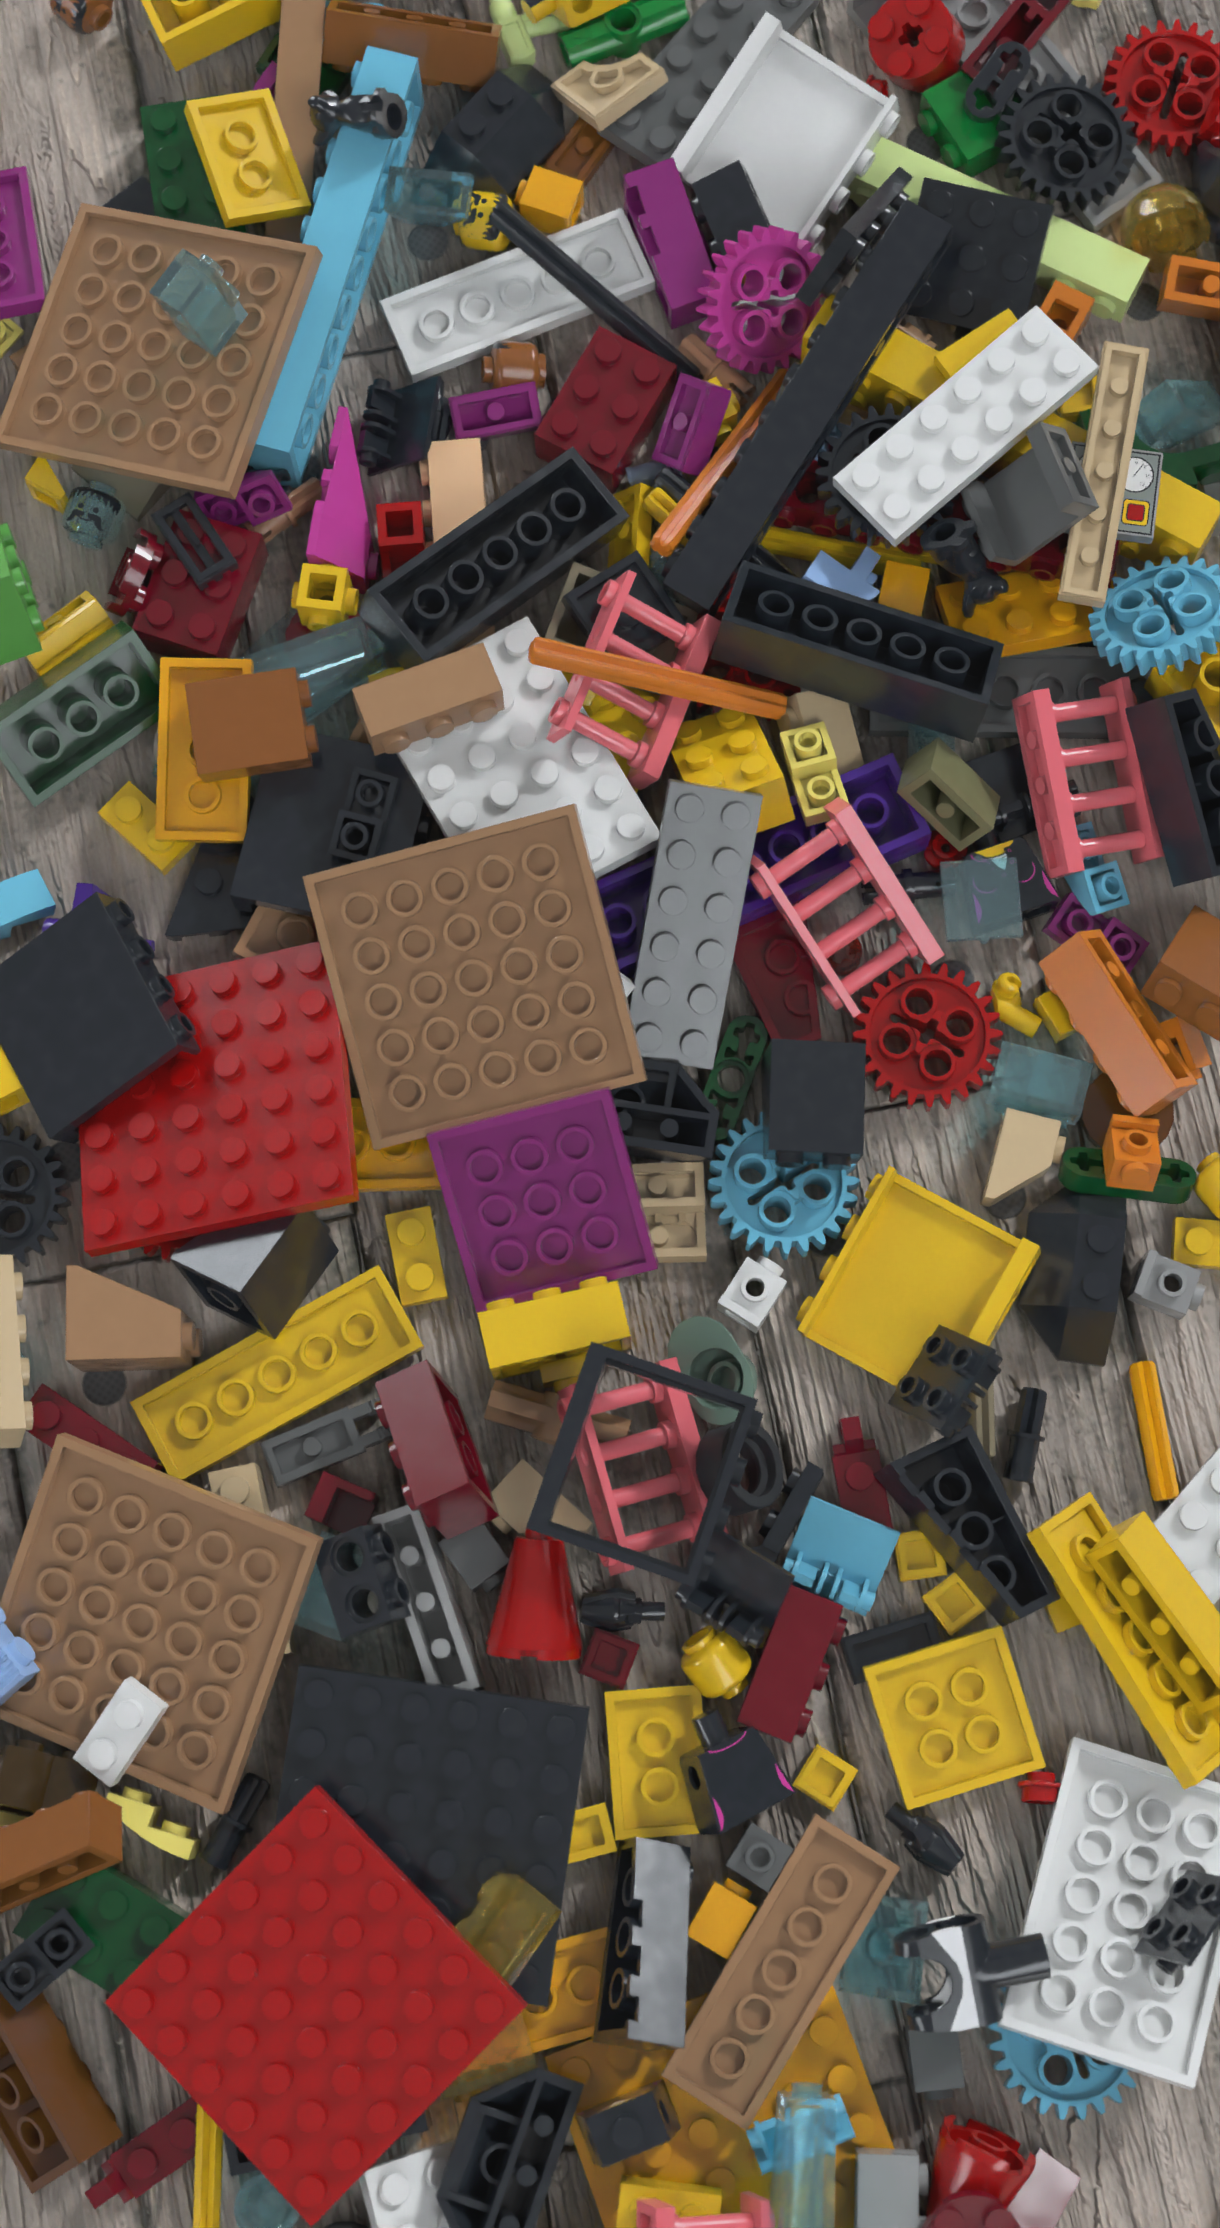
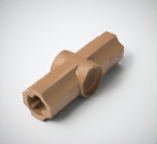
[484,1380,632,1460]

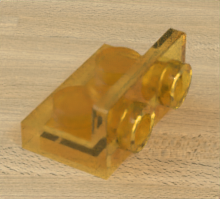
[455,1873,562,1986]
[440,2011,538,2103]

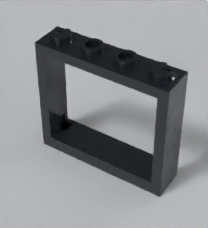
[526,1341,764,1587]

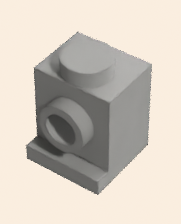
[1127,1249,1206,1320]

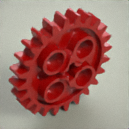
[1101,19,1220,157]
[851,962,1003,1112]

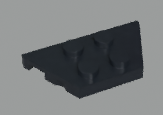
[165,795,257,941]

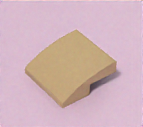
[631,1162,707,1263]

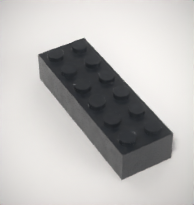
[357,447,630,670]
[710,560,1004,743]

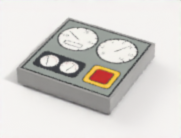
[1064,441,1163,544]

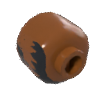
[50,0,113,35]
[481,341,546,390]

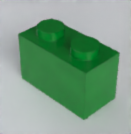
[917,71,1002,178]

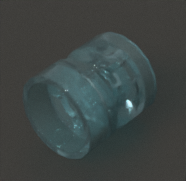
[234,2170,301,2228]

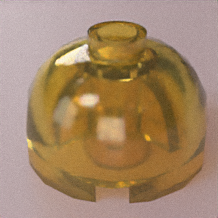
[1120,183,1211,273]

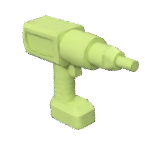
[489,0,571,67]

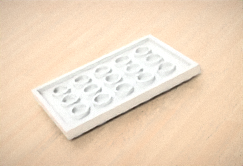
[396,616,659,879]
[997,1737,1220,2090]

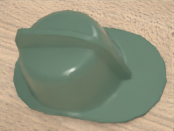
[668,1316,758,1425]

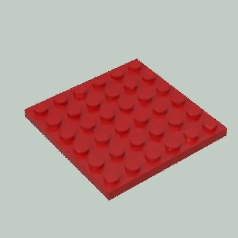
[79,941,359,1257]
[104,1785,528,2227]

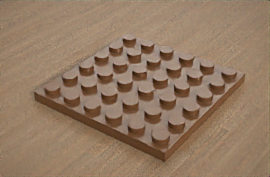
[0,203,323,499]
[303,804,648,1150]
[0,1433,324,1815]

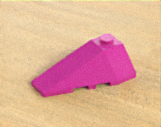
[306,406,381,594]

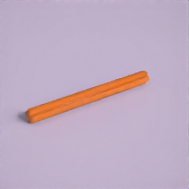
[650,368,788,557]
[528,637,787,720]

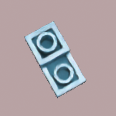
[1064,821,1130,916]
[0,869,56,940]

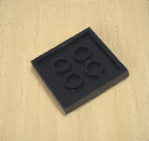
[906,177,1055,330]

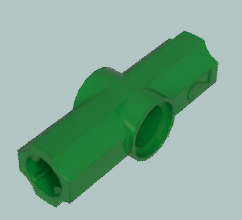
[557,0,690,70]

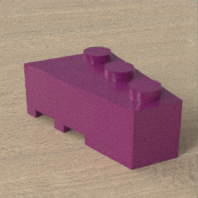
[624,157,716,330]

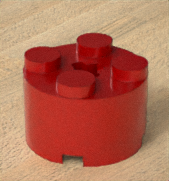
[868,0,965,93]

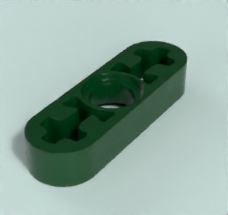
[703,1015,768,1145]
[1058,1147,1197,1204]

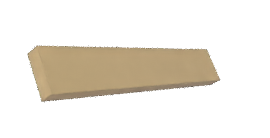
[1057,341,1149,608]

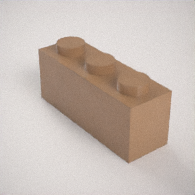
[352,642,505,756]

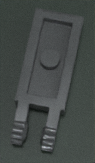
[260,1398,393,1488]

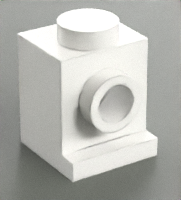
[717,1255,787,1334]

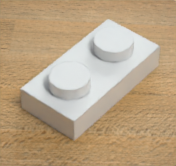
[73,1676,170,1787]

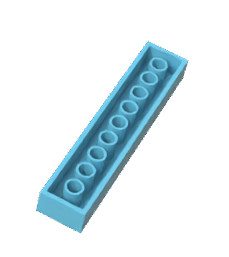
[248,45,424,489]

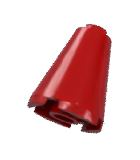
[486,1528,583,1661]
[925,2115,1036,2217]

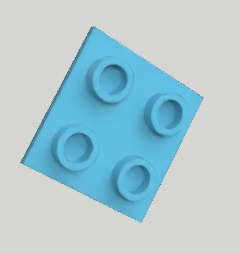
[782,1496,901,1616]

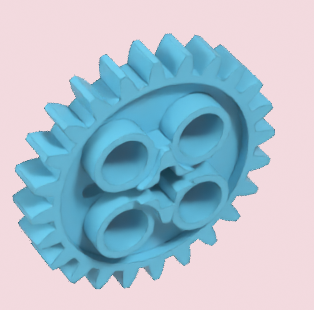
[1088,555,1220,676]
[707,1112,860,1260]
[986,1987,1136,2120]

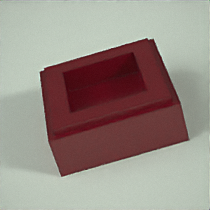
[578,1627,640,1690]

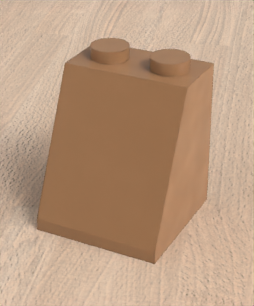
[65,1265,203,1372]

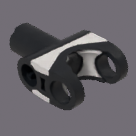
[892,1913,1051,2032]

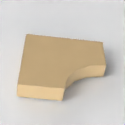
[551,52,669,132]

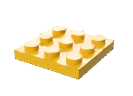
[862,1625,1046,1810]

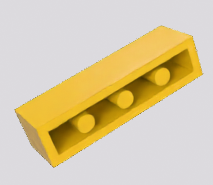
[1085,1511,1220,1714]

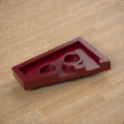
[733,899,822,1041]

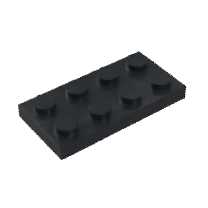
[796,166,913,307]

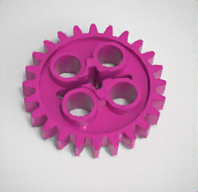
[696,225,824,375]

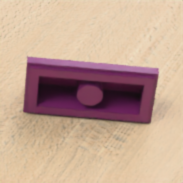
[651,373,731,476]
[448,381,542,441]

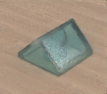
[839,1895,929,2005]

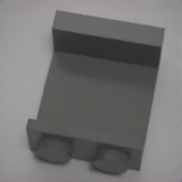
[960,422,1099,567]

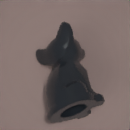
[308,87,407,147]
[920,517,1009,618]

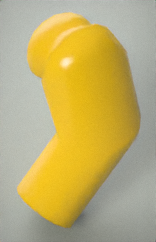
[990,972,1043,1038]

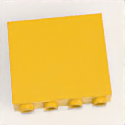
[796,1165,1041,1388]

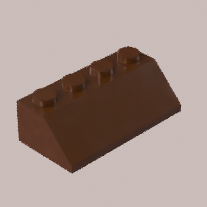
[0,1991,123,2194]

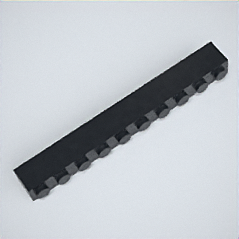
[661,199,953,617]

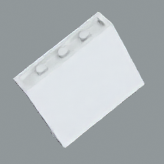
[670,12,901,252]

